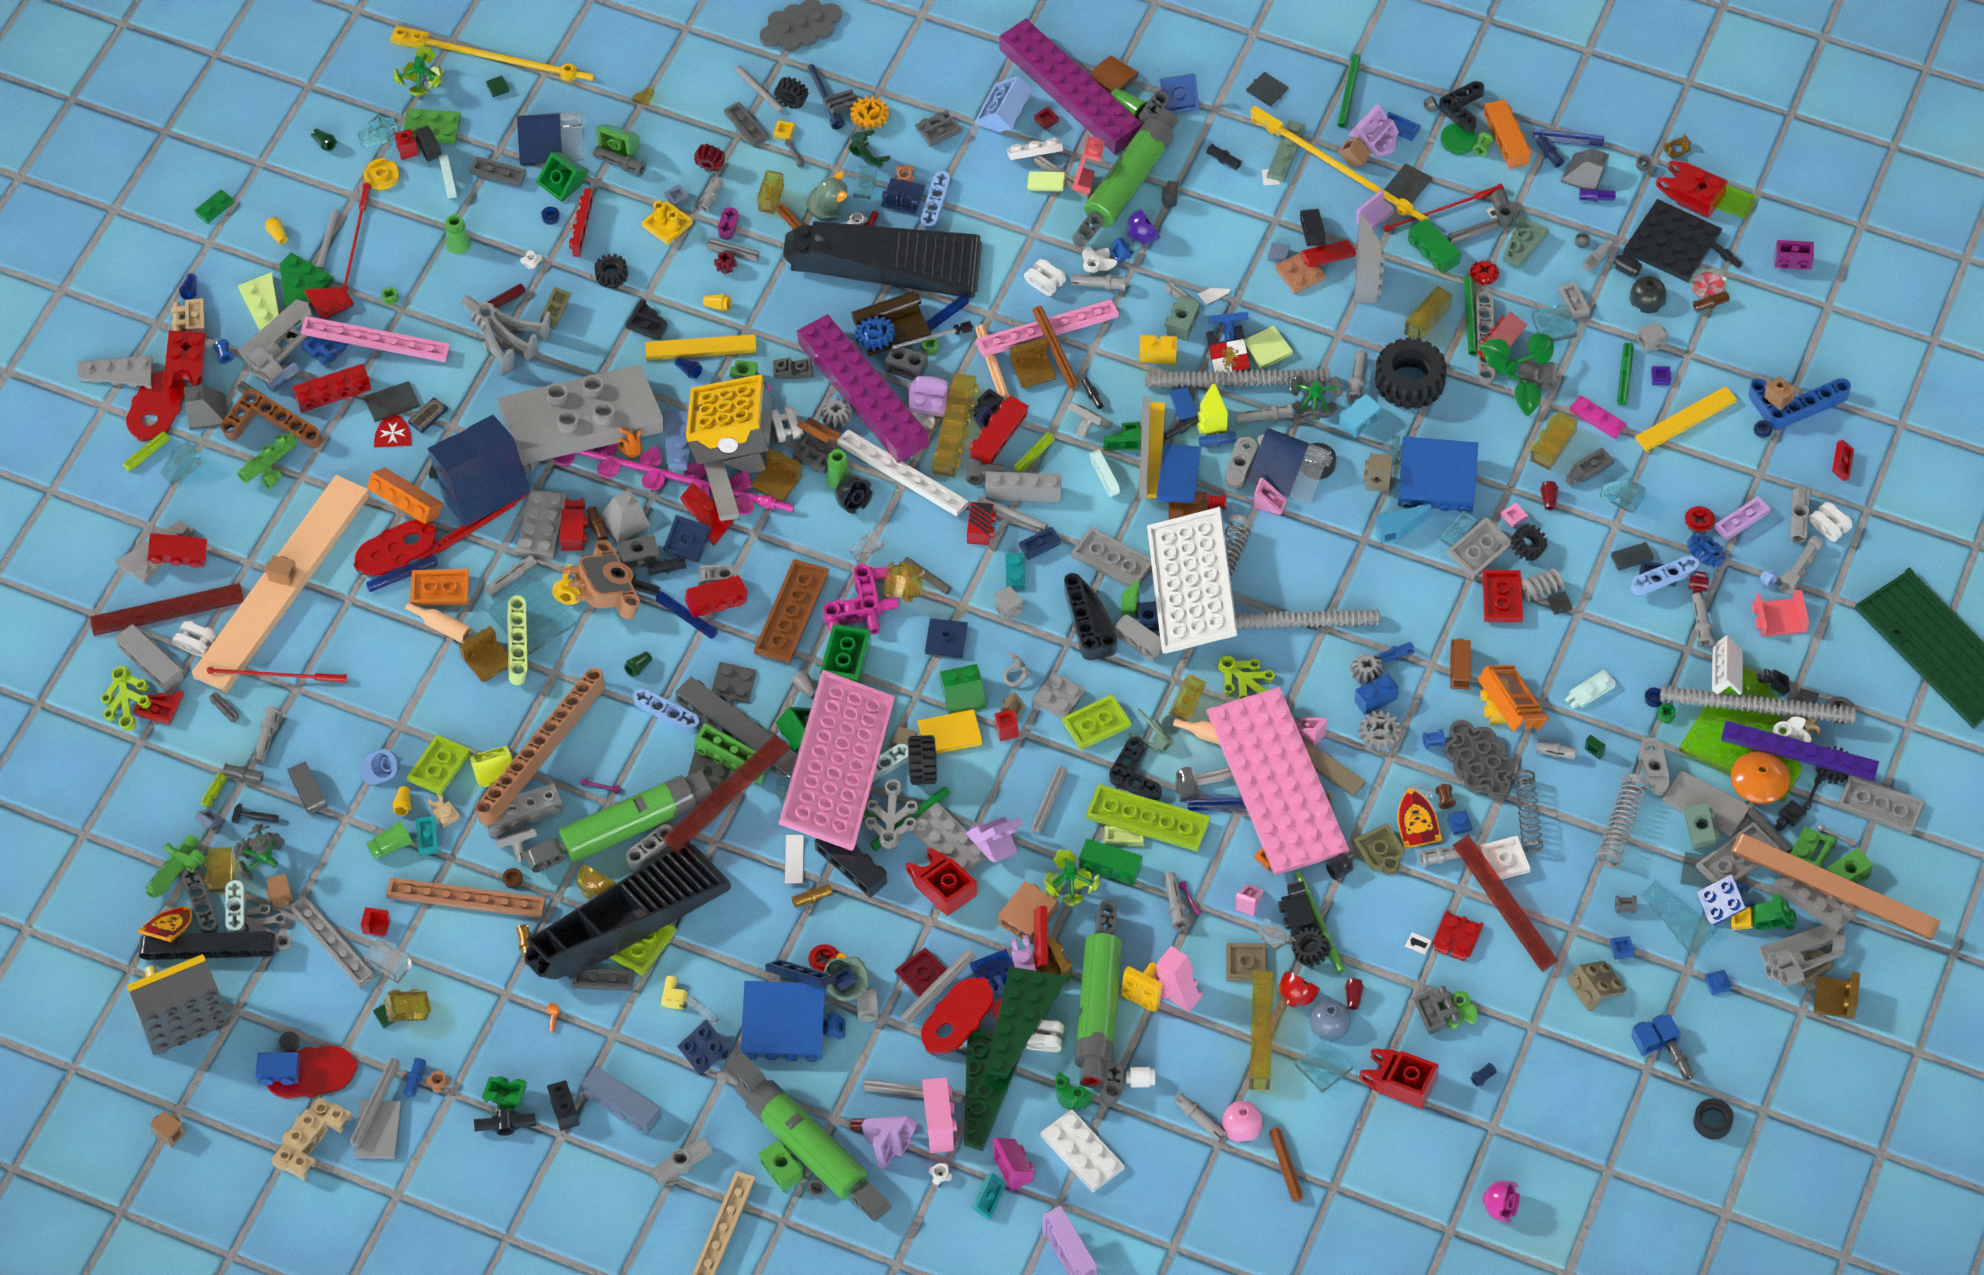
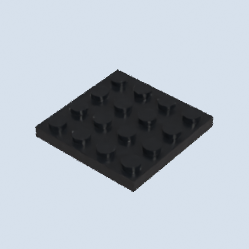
[1623,199,1722,283]

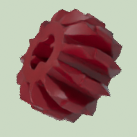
[694,143,725,172]

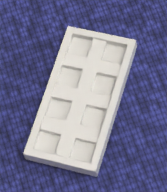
[1040,1109,1124,1193]

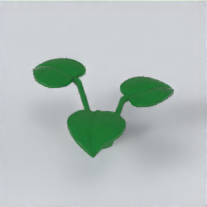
[1479,333,1554,416]

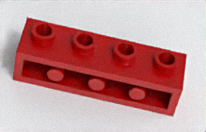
[292,363,371,413]
[969,395,1029,464]

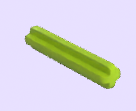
[123,431,170,472]
[1014,432,1055,473]

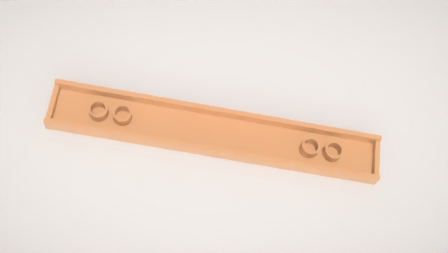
[192,475,369,694]

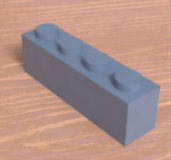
[581,1066,662,1134]

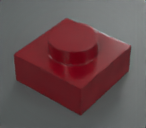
[1034,107,1059,130]

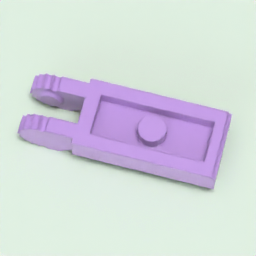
[1010,935,1036,971]

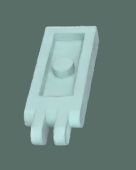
[1565,670,1616,709]

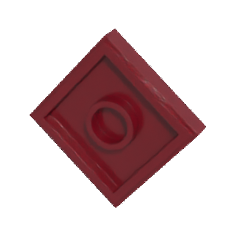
[895,947,947,998]

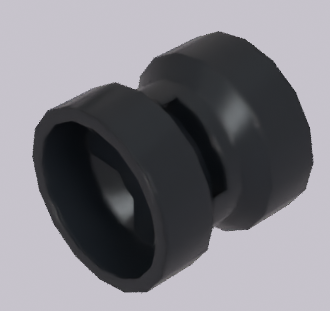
[1326,854,1353,881]

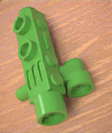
[237,433,297,489]
[145,834,206,898]

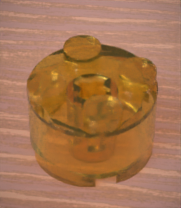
[883,562,925,602]

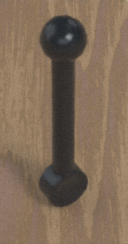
[1804,776,1822,810]

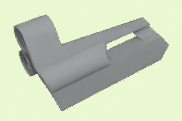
[238,299,312,383]
[1759,925,1846,987]

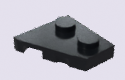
[626,299,668,341]

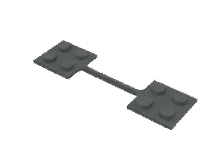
[688,662,757,783]

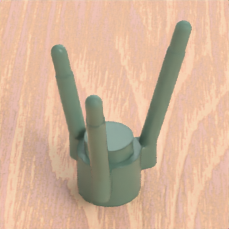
[1129,708,1173,752]

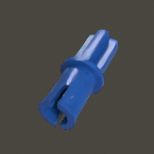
[1198,431,1236,447]
[1377,642,1415,664]
[404,1058,426,1098]

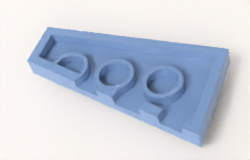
[662,409,691,470]

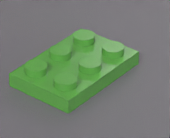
[403,108,461,144]

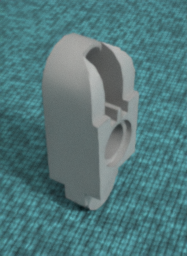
[1225,437,1258,490]
[1638,738,1670,796]

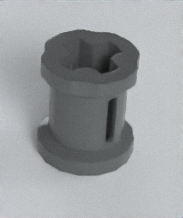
[1615,895,1637,913]

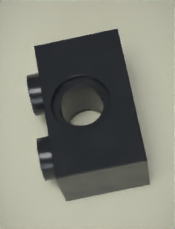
[547,1080,579,1131]

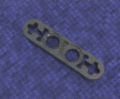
[182,869,219,933]

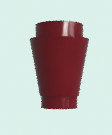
[1540,481,1559,510]
[1344,978,1364,1010]

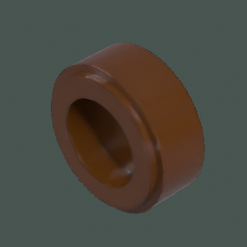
[503,868,523,889]

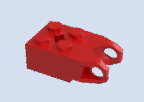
[1656,161,1728,218]
[165,330,206,390]
[905,848,977,916]
[1359,1048,1439,1109]

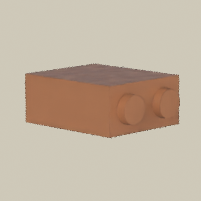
[998,881,1058,944]

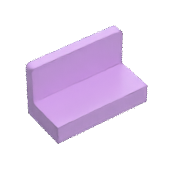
[1356,190,1394,230]

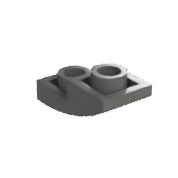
[773,357,813,379]

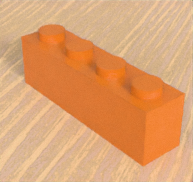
[1484,99,1532,169]
[367,467,443,524]

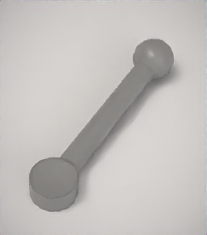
[1817,825,1856,847]

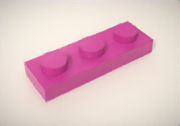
[1569,395,1627,439]

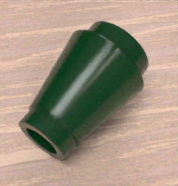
[311,129,337,151]
[624,651,652,677]

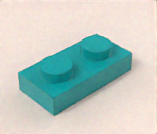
[1005,553,1025,589]
[415,816,439,856]
[972,1173,1006,1219]

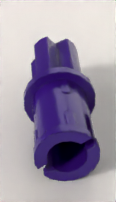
[1579,188,1616,202]

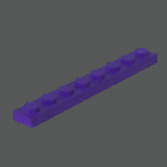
[1720,721,1879,781]

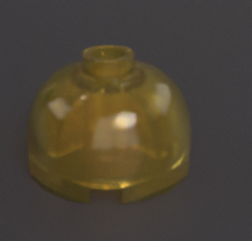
[576,864,616,900]

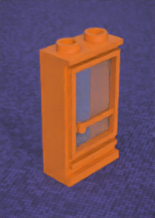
[1477,665,1549,731]

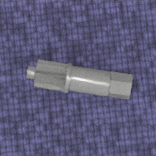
[1582,239,1615,271]

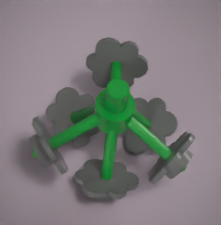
[1289,375,1343,421]
[233,824,285,880]

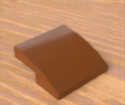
[1089,56,1139,93]
[796,417,841,444]

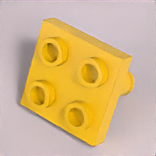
[641,200,693,245]
[1120,962,1163,1013]

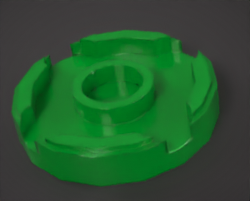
[1440,123,1476,155]

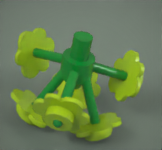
[393,45,445,96]
[1043,849,1100,906]

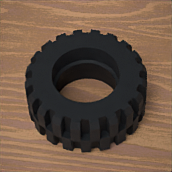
[1375,337,1447,409]

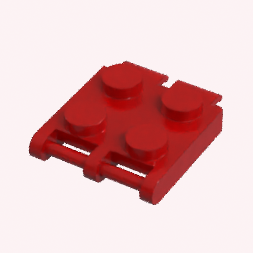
[1433,910,1484,961]

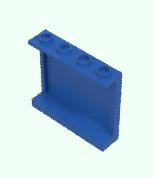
[1398,436,1479,513]
[741,981,826,1062]

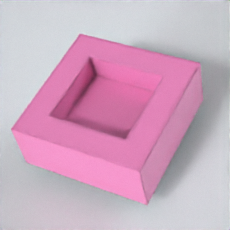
[1501,503,1528,529]

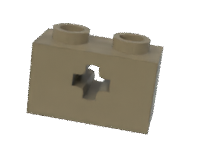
[1363,453,1392,492]

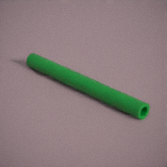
[1337,54,1361,128]
[1463,276,1477,355]
[870,786,950,851]

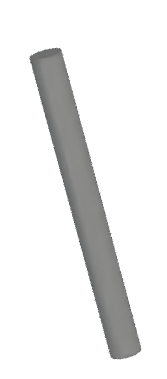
[734,65,784,113]
[316,209,339,270]
[977,496,1048,530]

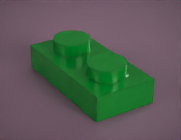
[194,189,234,224]

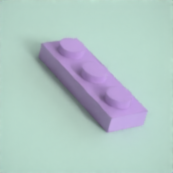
[1714,496,1771,541]

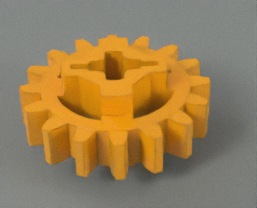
[850,96,889,131]

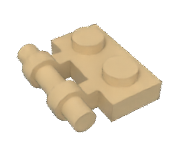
[171,298,205,332]

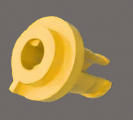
[552,564,583,605]

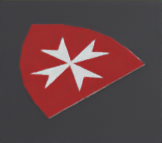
[374,412,411,448]

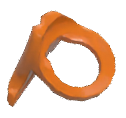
[617,428,643,460]

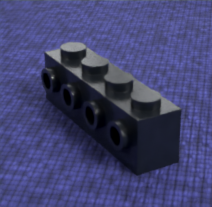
[814,838,887,898]

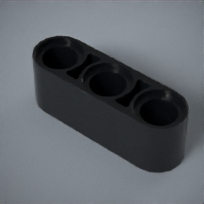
[1300,209,1326,246]

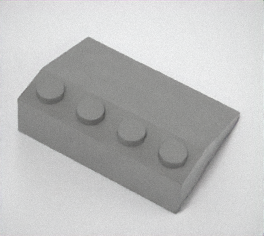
[1355,214,1385,303]

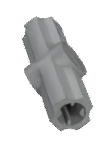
[1790,487,1809,544]
[651,1138,712,1186]

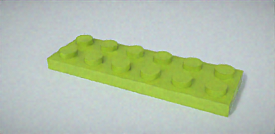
[1086,784,1210,852]

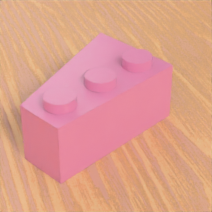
[1157,946,1203,1012]
[922,1077,957,1153]

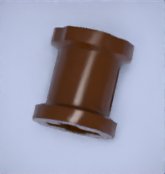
[1435,784,1456,809]

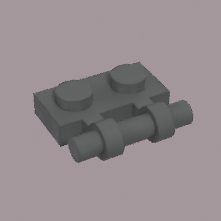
[915,110,961,147]
[793,433,841,474]
[1413,986,1460,1035]

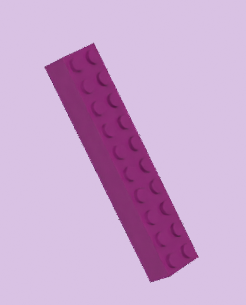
[999,18,1142,155]
[797,314,929,463]

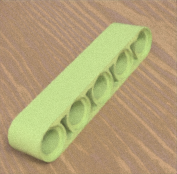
[507,595,527,685]

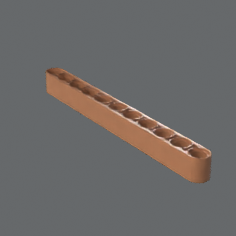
[476,668,605,826]
[1731,833,1940,940]

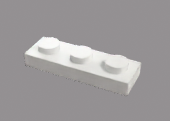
[1007,138,1063,160]

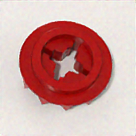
[1470,259,1499,285]
[1685,506,1715,533]
[808,944,839,972]

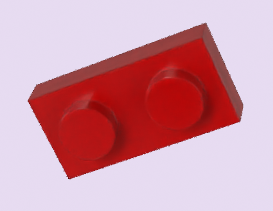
[1832,439,1854,481]

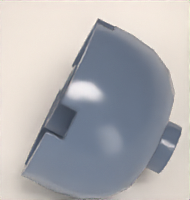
[1310,999,1350,1041]

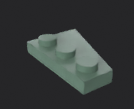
[1503,215,1549,268]

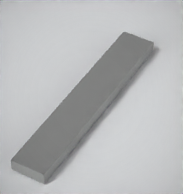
[1139,396,1150,500]
[704,459,739,521]
[289,895,376,989]

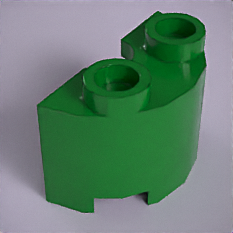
[1055,1072,1092,1110]
[482,1076,527,1111]

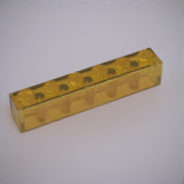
[932,373,979,477]
[1249,970,1273,1090]

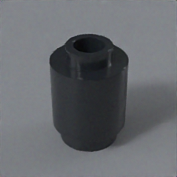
[1614,253,1642,277]

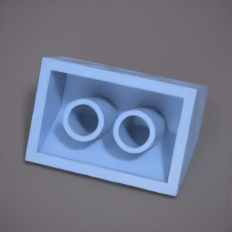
[974,76,1032,132]

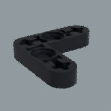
[1439,81,1484,132]
[1109,736,1162,801]

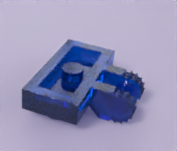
[969,949,1014,991]

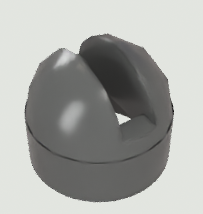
[1423,96,1439,111]
[1636,155,1651,171]
[1575,232,1590,248]
[808,1179,825,1197]

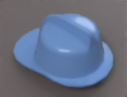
[359,749,402,785]

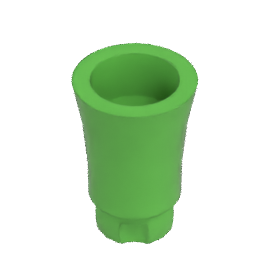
[1110,88,1148,122]
[445,214,471,254]
[826,449,851,489]
[366,820,413,859]

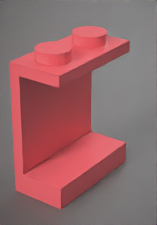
[1072,136,1105,195]
[1752,590,1809,637]

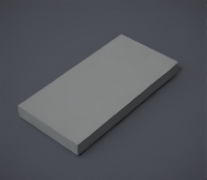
[1071,527,1152,588]
[1662,770,1751,838]
[1837,775,1925,836]
[1696,822,1781,884]

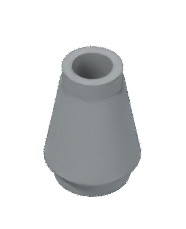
[792,670,817,699]

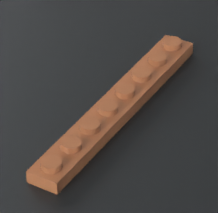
[386,877,546,919]

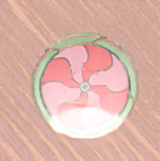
[1690,267,1727,299]

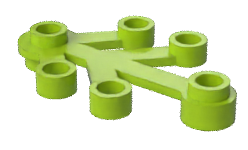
[1218,656,1275,699]
[101,666,151,731]

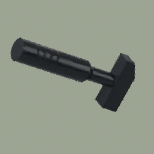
[231,803,279,823]

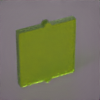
[1716,185,1756,219]

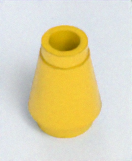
[265,217,288,244]
[703,294,731,312]
[392,786,411,816]

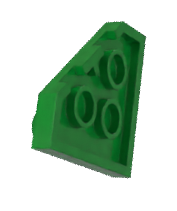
[279,252,334,308]

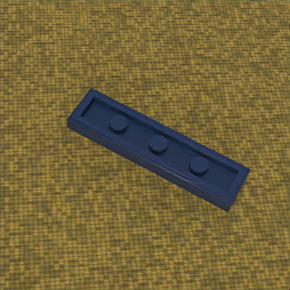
[765,959,835,987]

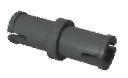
[222,763,264,784]
[1665,1041,1695,1081]

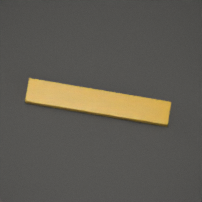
[645,334,757,361]
[1635,386,1737,452]
[1147,402,1165,498]

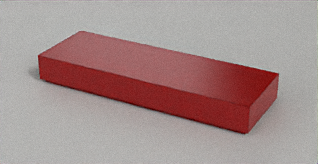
[1300,239,1356,268]
[1033,906,1049,969]

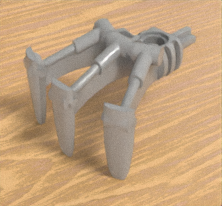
[461,295,551,375]

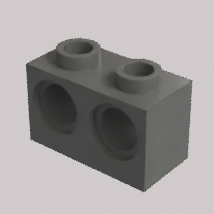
[885,344,928,381]

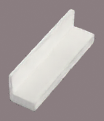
[1712,635,1743,695]

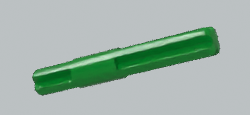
[1617,342,1634,406]

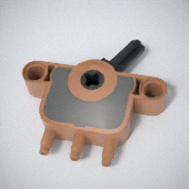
[562,540,660,619]

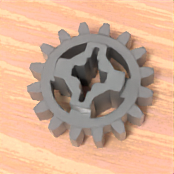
[1358,710,1401,751]

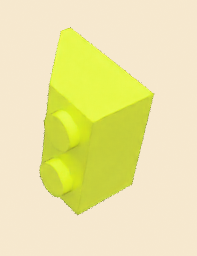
[1197,384,1228,435]
[469,746,513,787]

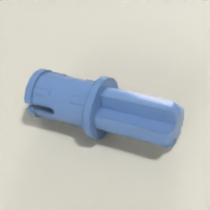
[265,362,300,391]

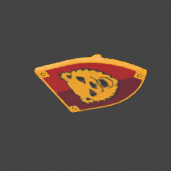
[1398,788,1442,849]
[138,906,192,942]

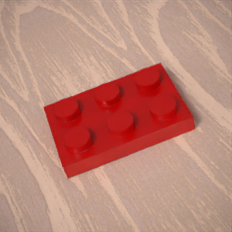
[1482,570,1523,622]

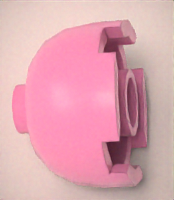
[1222,1101,1263,1142]

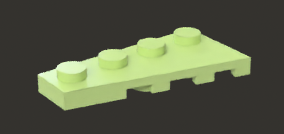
[238,272,279,331]

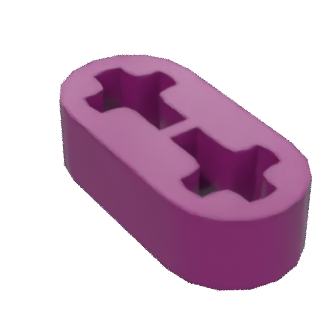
[718,207,739,240]

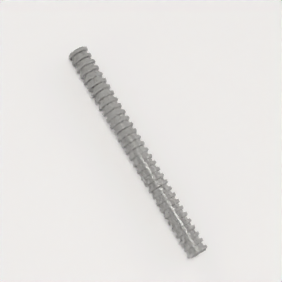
[1145,368,1330,389]
[1235,609,1380,629]
[1660,685,1856,725]

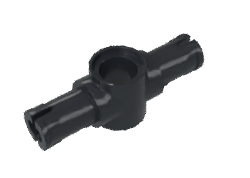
[474,1109,536,1136]

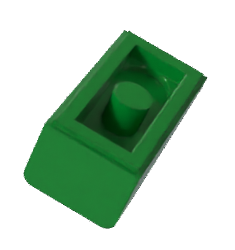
[1103,428,1141,450]

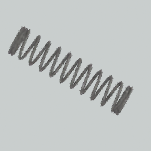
[1514,770,1543,853]

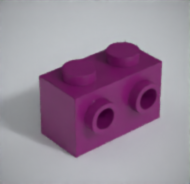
[1774,240,1814,270]

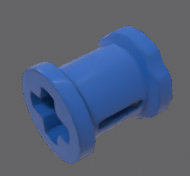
[213,339,234,364]
[1422,729,1445,749]

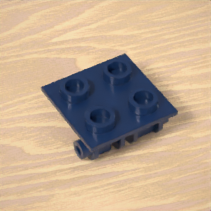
[881,178,925,214]
[677,1019,729,1076]

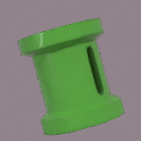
[1472,132,1494,156]

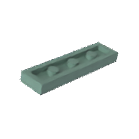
[1267,120,1306,183]

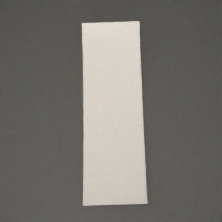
[785,835,803,883]

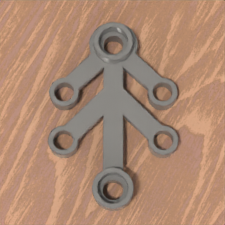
[865,779,918,849]
[230,904,292,951]

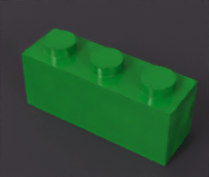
[1408,218,1461,274]
[1079,839,1143,885]

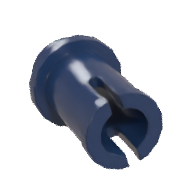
[1470,1063,1497,1087]

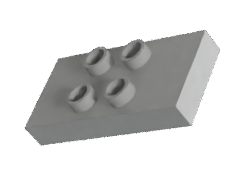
[498,365,663,465]

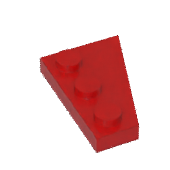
[680,482,735,547]

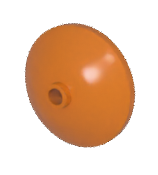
[1731,752,1790,804]

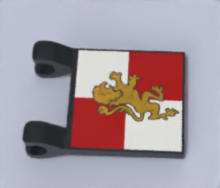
[1206,325,1251,372]

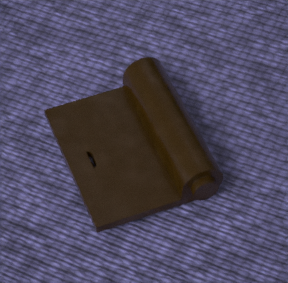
[851,291,931,356]

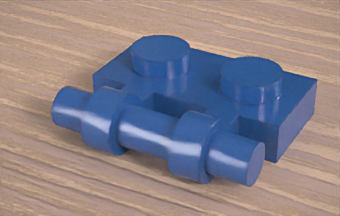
[301,337,348,366]

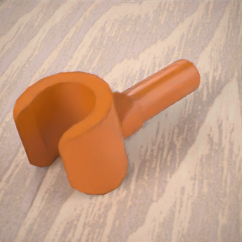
[547,1003,560,1032]

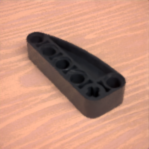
[1064,573,1117,660]

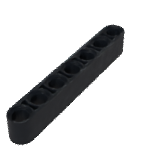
[138,931,276,960]

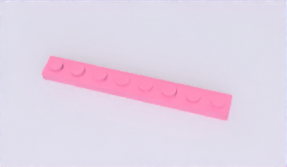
[976,299,1119,357]
[301,316,450,363]

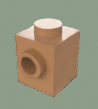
[1338,137,1371,168]
[1764,376,1796,411]
[265,555,297,586]
[265,873,293,908]
[150,1111,185,1148]

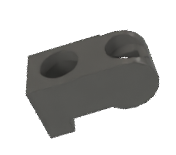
[1175,767,1199,801]

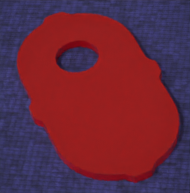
[126,371,186,442]
[353,520,436,576]
[921,977,994,1055]
[266,1046,358,1099]

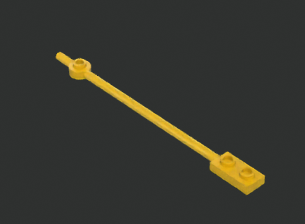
[390,26,595,82]
[1250,105,1429,221]

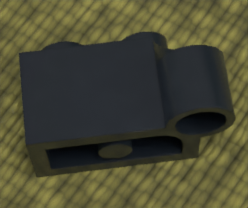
[1278,881,1315,937]

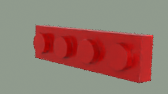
[569,188,593,257]

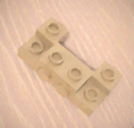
[271,1097,353,1181]

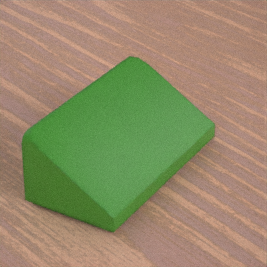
[1121,581,1140,618]

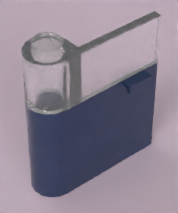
[517,111,586,165]
[1247,428,1333,505]

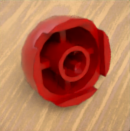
[1279,971,1320,1008]

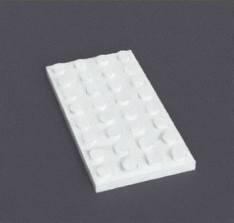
[1147,507,1238,654]

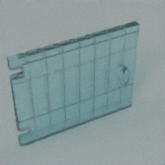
[483,573,576,656]

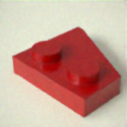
[304,288,354,320]
[133,690,184,725]

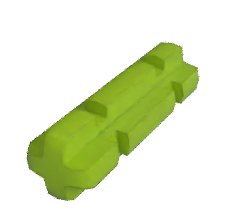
[201,773,227,808]

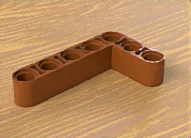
[221,389,322,448]

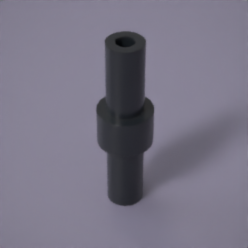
[1711,242,1743,269]
[1081,377,1104,409]
[1163,416,1199,440]

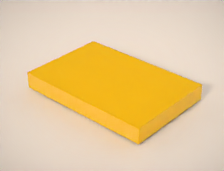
[917,709,982,754]

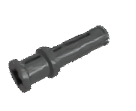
[593,146,646,177]

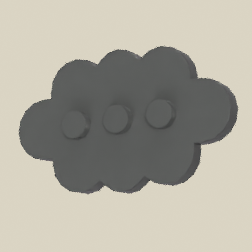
[760,0,842,51]
[1444,720,1516,800]

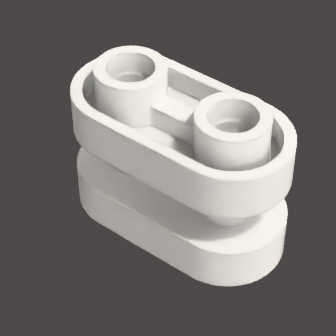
[1024,259,1066,296]
[771,406,803,444]
[1808,502,1852,542]
[172,621,216,658]
[1026,1020,1065,1053]

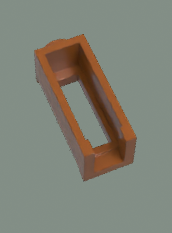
[1450,639,1471,690]

